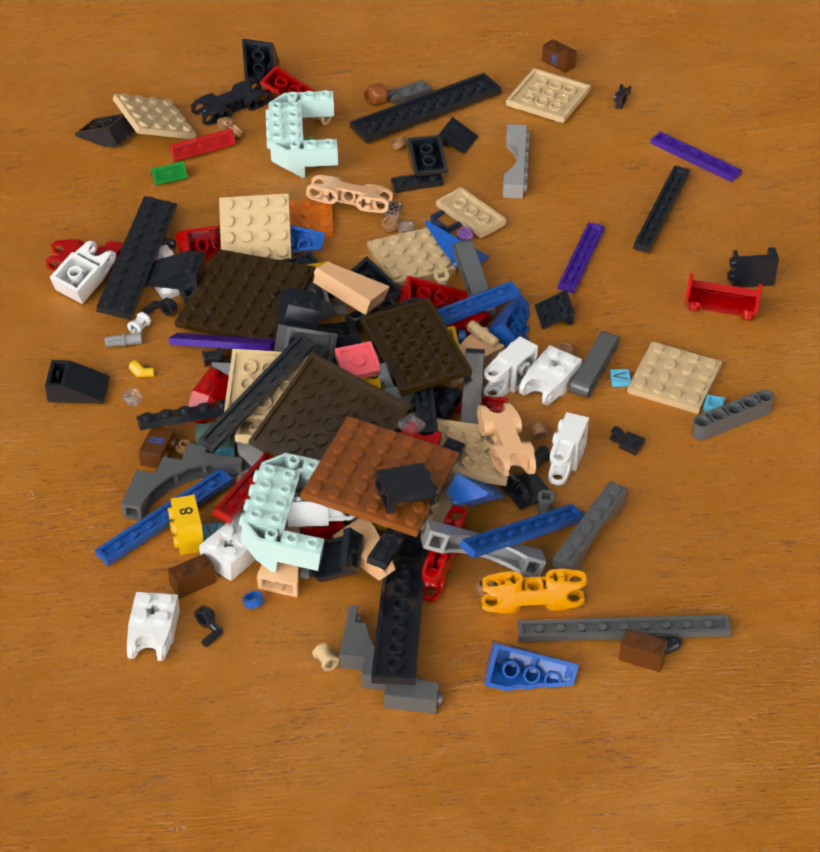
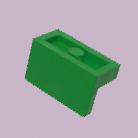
[149,161,188,186]

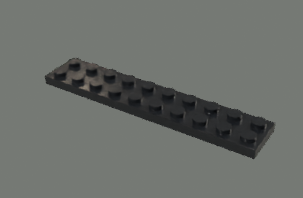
[350,73,502,143]
[96,196,177,320]
[371,535,427,685]

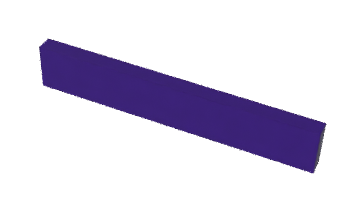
[650,132,742,182]
[557,222,605,294]
[169,333,276,351]

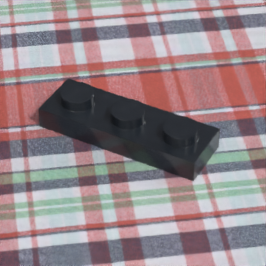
[391,174,443,193]
[345,299,399,327]

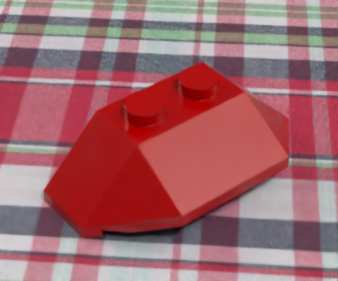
[188,367,229,424]

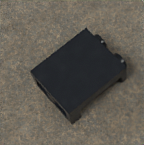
[727,247,779,288]
[375,463,438,514]
[308,527,363,582]

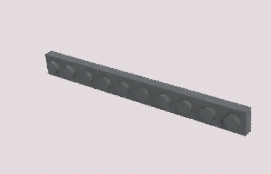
[517,615,731,642]

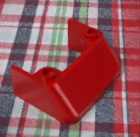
[685,273,763,321]

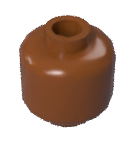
[364,83,389,105]

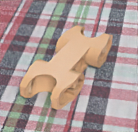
[306,175,393,213]
[477,403,536,476]

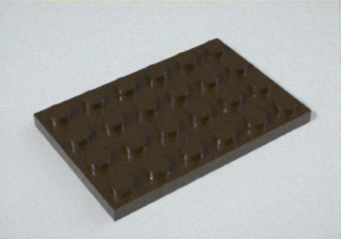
[360,298,472,396]

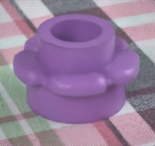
[456,227,473,241]

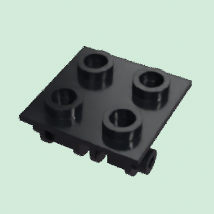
[438,117,478,154]
[534,290,575,329]
[413,387,463,420]
[500,471,550,510]

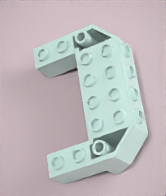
[266,90,338,178]
[239,453,325,572]

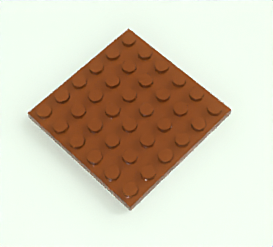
[301,416,459,537]

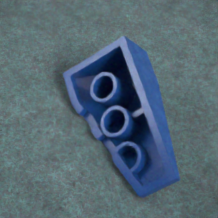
[424,220,489,268]
[290,225,325,253]
[488,294,529,349]
[445,473,506,507]
[484,640,579,691]

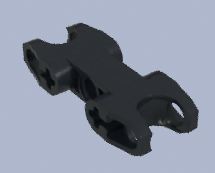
[191,79,272,125]

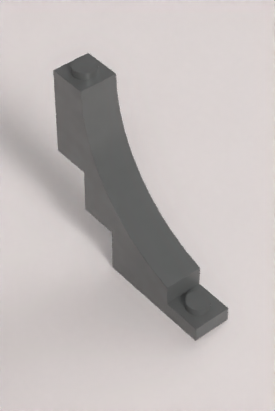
[339,605,443,714]

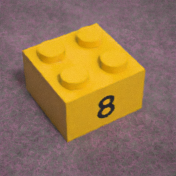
[168,495,203,555]

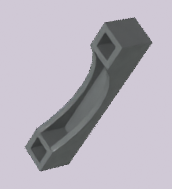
[552,481,628,581]

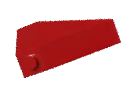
[260,65,317,96]
[175,225,221,262]
[400,275,468,307]

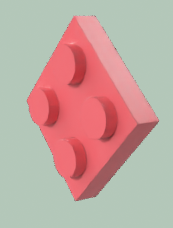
[334,341,381,379]

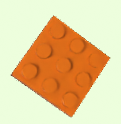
[289,199,333,237]

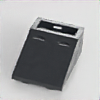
[45,360,110,404]

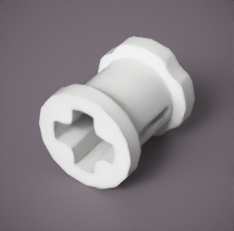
[127,312,151,334]

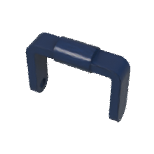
[430,210,461,233]

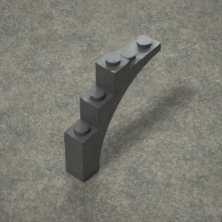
[121,444,244,520]

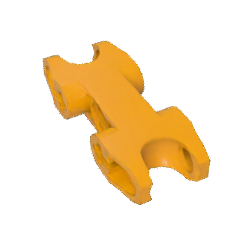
[481,569,587,614]

